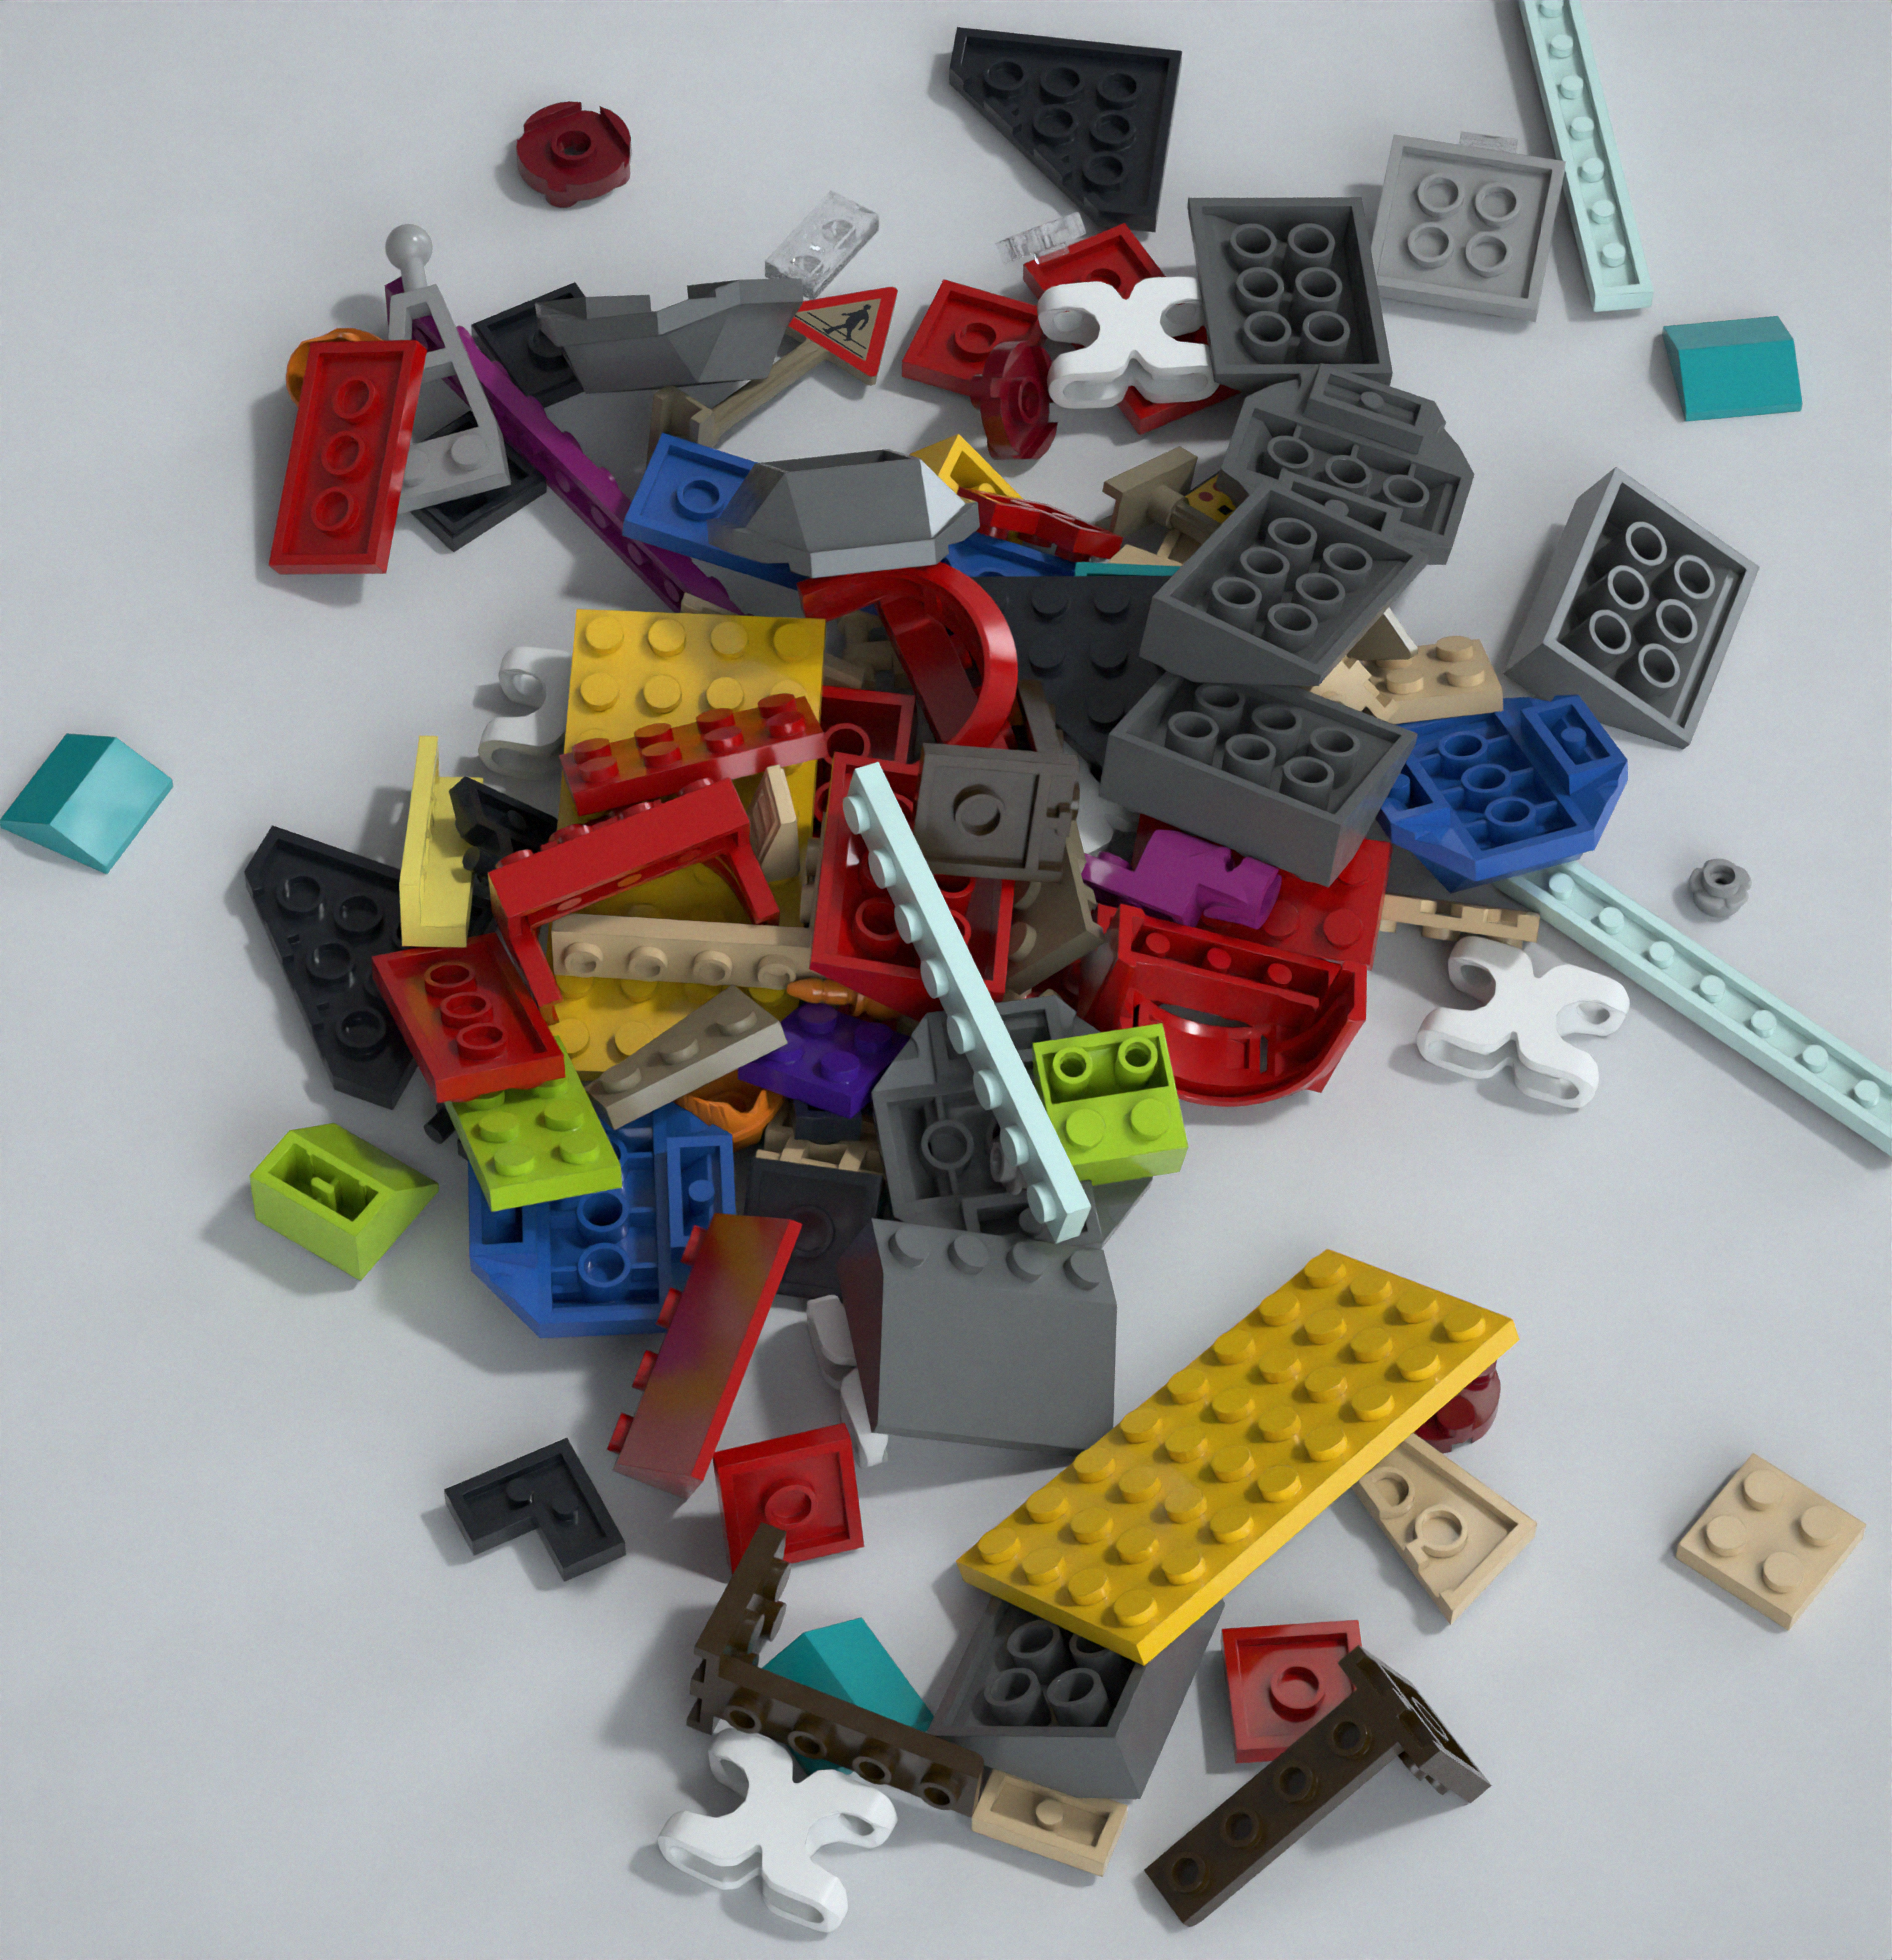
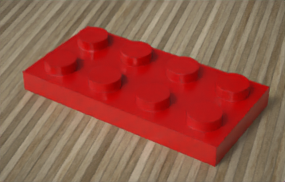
[1023,223,1242,435]
[268,340,427,575]
[559,693,829,817]
[1131,814,1393,971]
[371,932,566,1103]

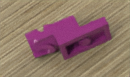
[1081,830,1282,929]

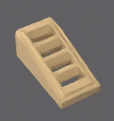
[746,765,800,883]

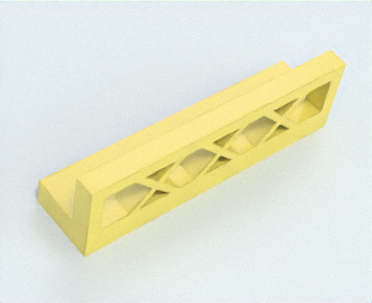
[399,735,484,947]

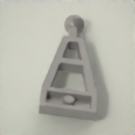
[385,224,511,515]

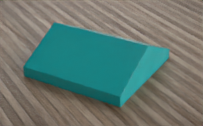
[1662,316,1803,422]
[0,733,173,874]
[762,1617,934,1777]

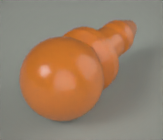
[786,977,902,1021]

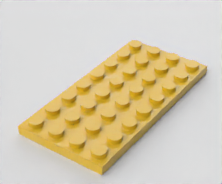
[546,609,826,1081]
[956,1248,1520,1666]

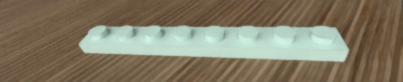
[1518,0,1654,312]
[843,762,1091,1243]
[1490,861,1892,1157]

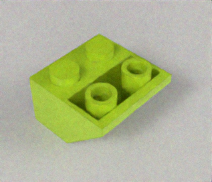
[1032,1023,1189,1186]
[249,1123,439,1281]

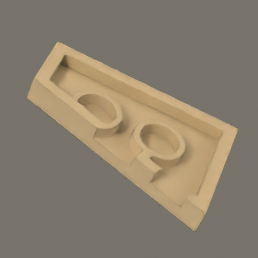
[1379,892,1540,949]
[1351,1433,1537,1625]

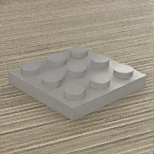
[1371,134,1566,322]

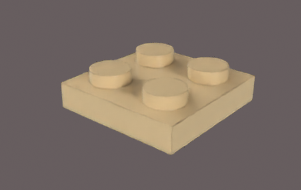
[1359,636,1503,724]
[1675,1453,1866,1631]

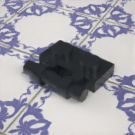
[449,776,558,887]

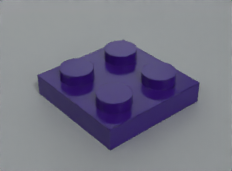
[738,1001,910,1119]

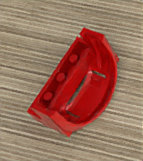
[796,562,1018,766]
[488,777,780,1026]
[1078,903,1367,1107]

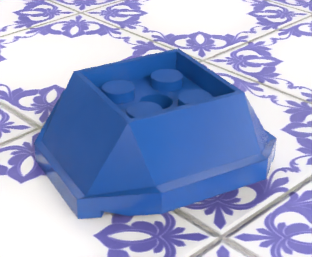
[1375,695,1628,894]
[468,1102,736,1339]

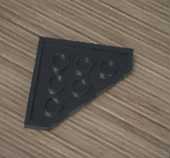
[949,27,1182,232]
[966,576,1172,771]
[244,825,498,1110]

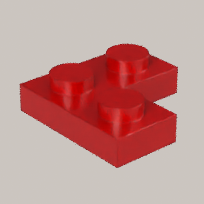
[957,486,1123,563]

